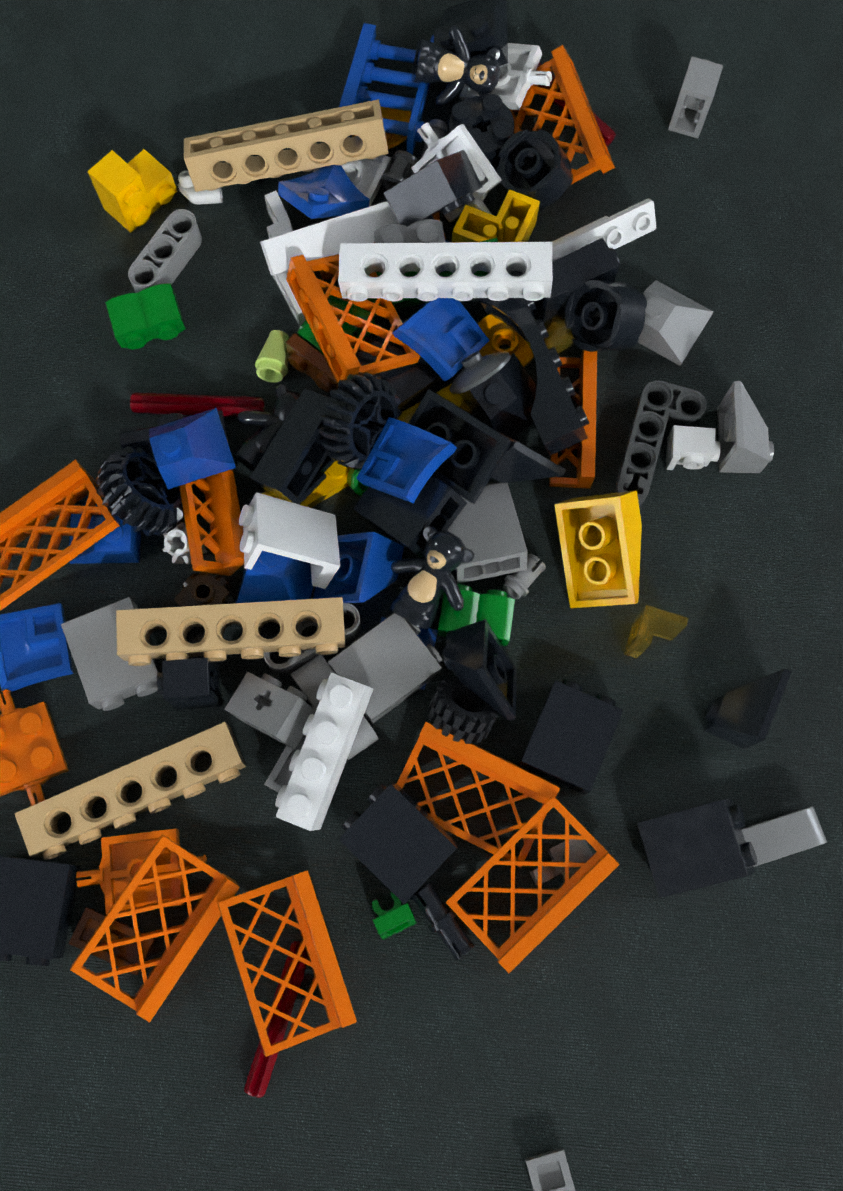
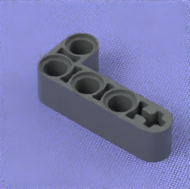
[613,380,707,509]

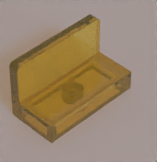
[624,605,689,659]

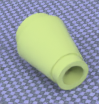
[255,330,289,383]

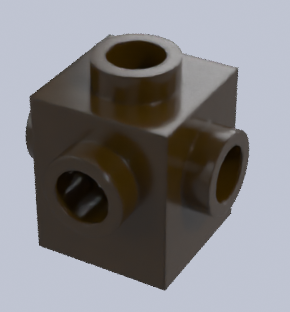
[173,572,235,630]

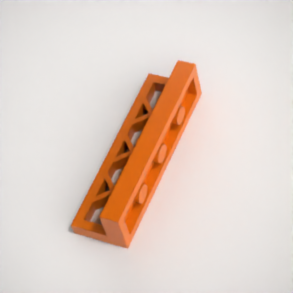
[549,350,597,489]
[180,439,244,576]

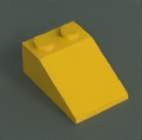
[554,490,642,608]

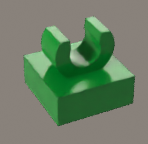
[372,892,417,940]

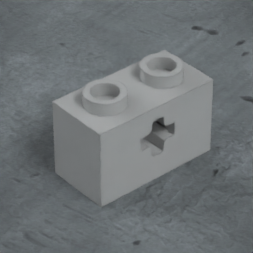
[668,56,723,138]
[224,672,316,750]

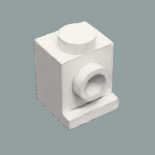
[666,425,721,470]

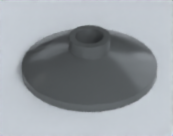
[449,351,511,395]

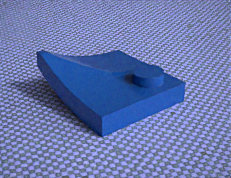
[278,165,370,219]
[392,298,490,382]
[356,417,457,504]
[0,603,73,692]

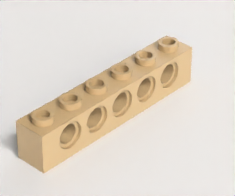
[184,99,389,192]
[116,597,345,666]
[14,722,247,860]

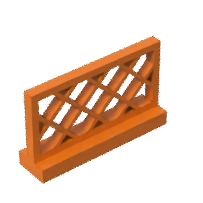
[509,45,615,185]
[286,254,420,382]
[0,459,120,611]
[397,721,560,868]
[445,796,620,973]
[70,834,240,1023]
[218,870,357,1057]

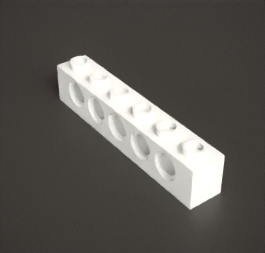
[338,242,553,302]

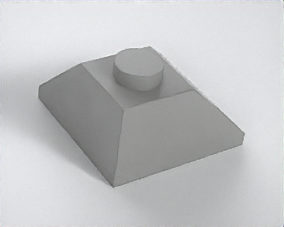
[638,280,713,366]
[717,381,774,473]

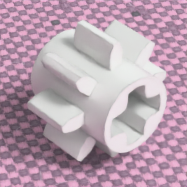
[162,522,207,564]

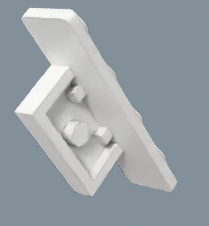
[552,198,656,262]

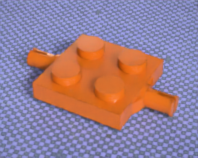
[0,690,69,806]
[76,828,207,915]

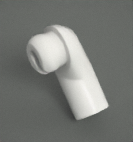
[178,171,223,205]

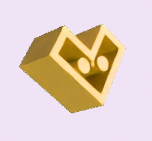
[87,149,177,233]
[452,189,540,243]

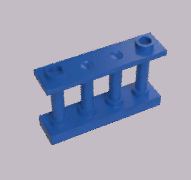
[339,23,434,155]

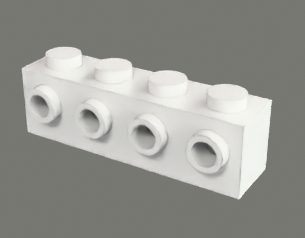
[275,673,374,831]

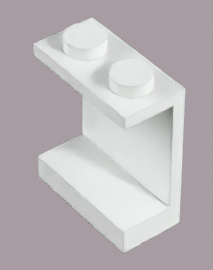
[239,492,340,589]

